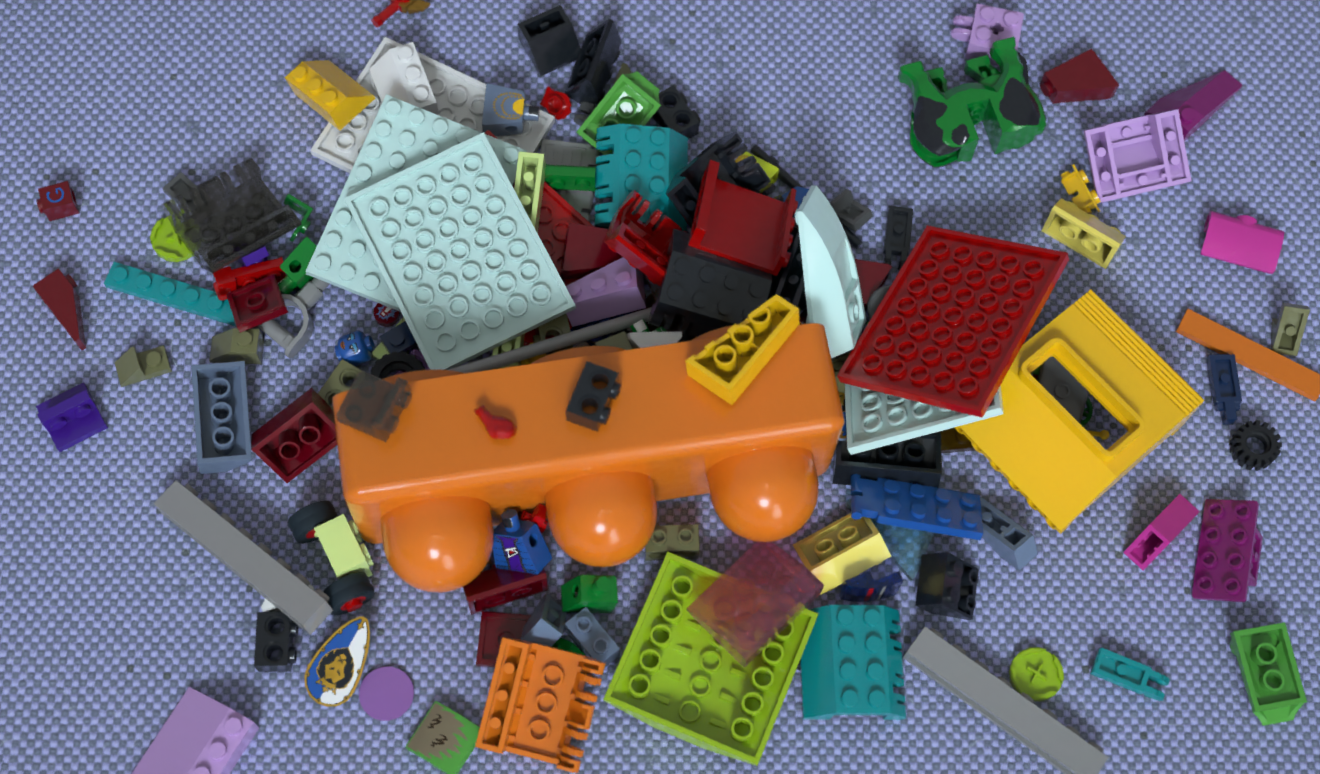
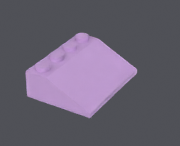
[132,687,259,774]

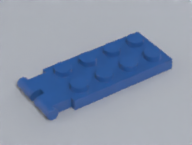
[850,474,983,540]

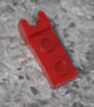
[212,257,286,300]

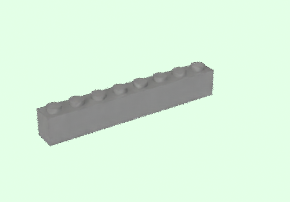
[153,480,333,635]
[903,627,1109,774]

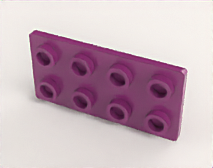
[1192,499,1263,602]

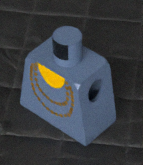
[482,83,539,136]

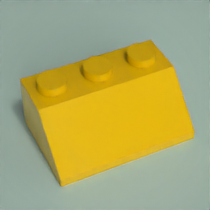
[284,60,375,131]

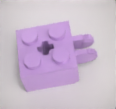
[951,3,1024,66]

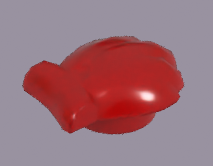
[540,86,572,120]

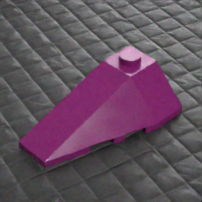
[1144,70,1243,142]

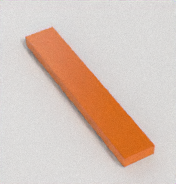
[1175,309,1320,402]

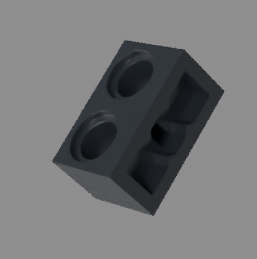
[652,85,701,139]
[566,361,622,432]
[254,612,298,672]

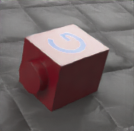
[36,181,79,221]

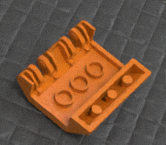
[475,637,606,773]

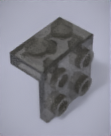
[336,372,412,442]

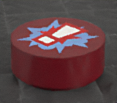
[373,303,400,327]

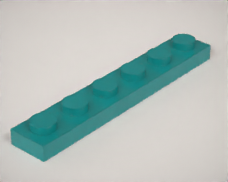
[104,262,237,327]

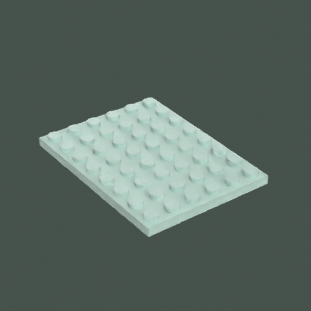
[306,94,527,312]
[344,132,576,370]

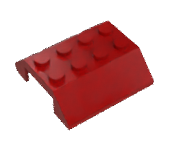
[604,190,686,287]

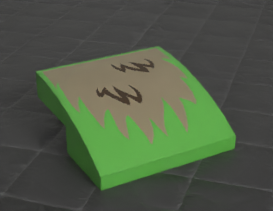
[405,701,480,774]

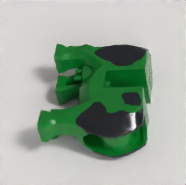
[898,37,1046,168]

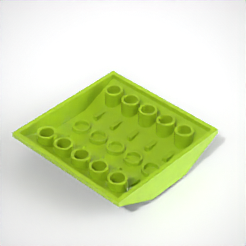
[603,552,818,766]

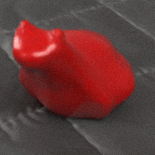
[474,405,517,439]

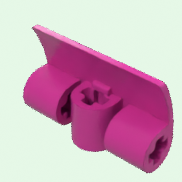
[1200,211,1284,274]

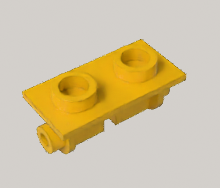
[1061,164,1101,214]

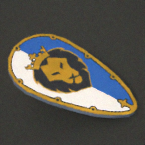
[304,616,371,707]

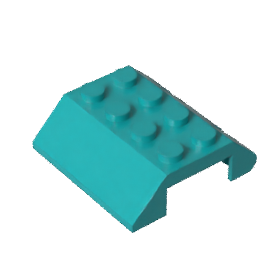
[594,123,688,232]
[800,605,906,720]

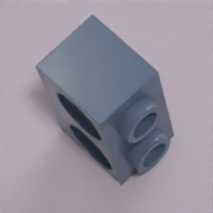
[565,607,620,667]

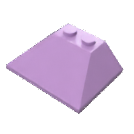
[1084,109,1192,203]

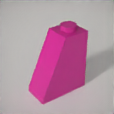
[1123,494,1200,570]

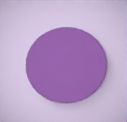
[359,666,414,721]

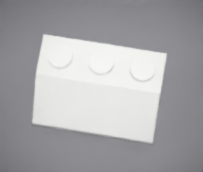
[369,42,439,115]

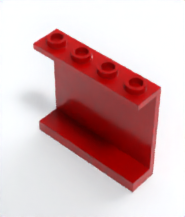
[688,160,798,276]

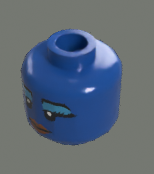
[335,330,375,367]

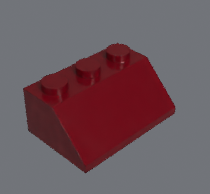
[251,387,337,483]
[463,564,548,615]

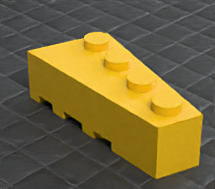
[685,294,799,405]

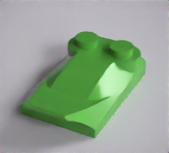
[576,71,661,155]
[1230,622,1307,726]

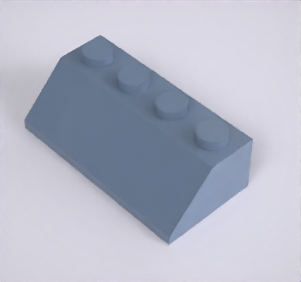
[191,361,252,474]

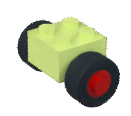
[288,500,375,616]

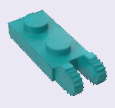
[1090,647,1170,701]

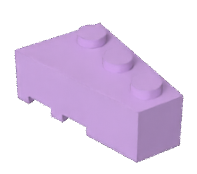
[566,257,646,327]

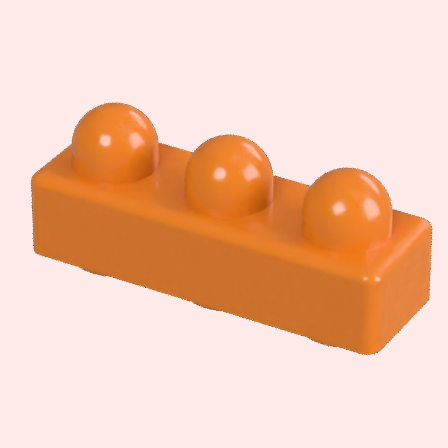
[332,323,844,593]

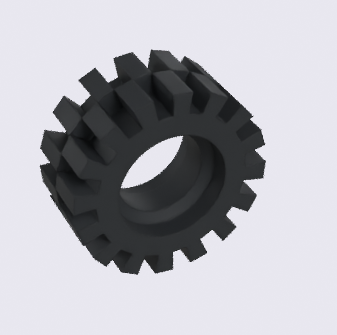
[1229,420,1282,471]

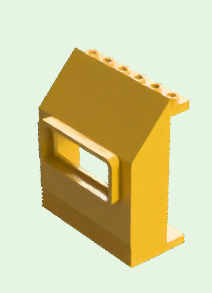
[954,289,1205,534]

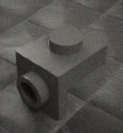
[830,189,873,232]

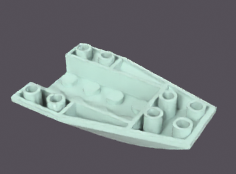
[795,185,866,359]

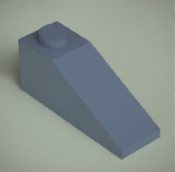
[980,496,1038,570]

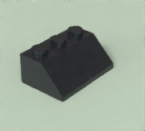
[564,18,622,104]

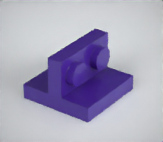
[36,382,108,452]

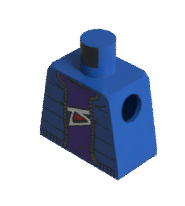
[493,510,552,574]

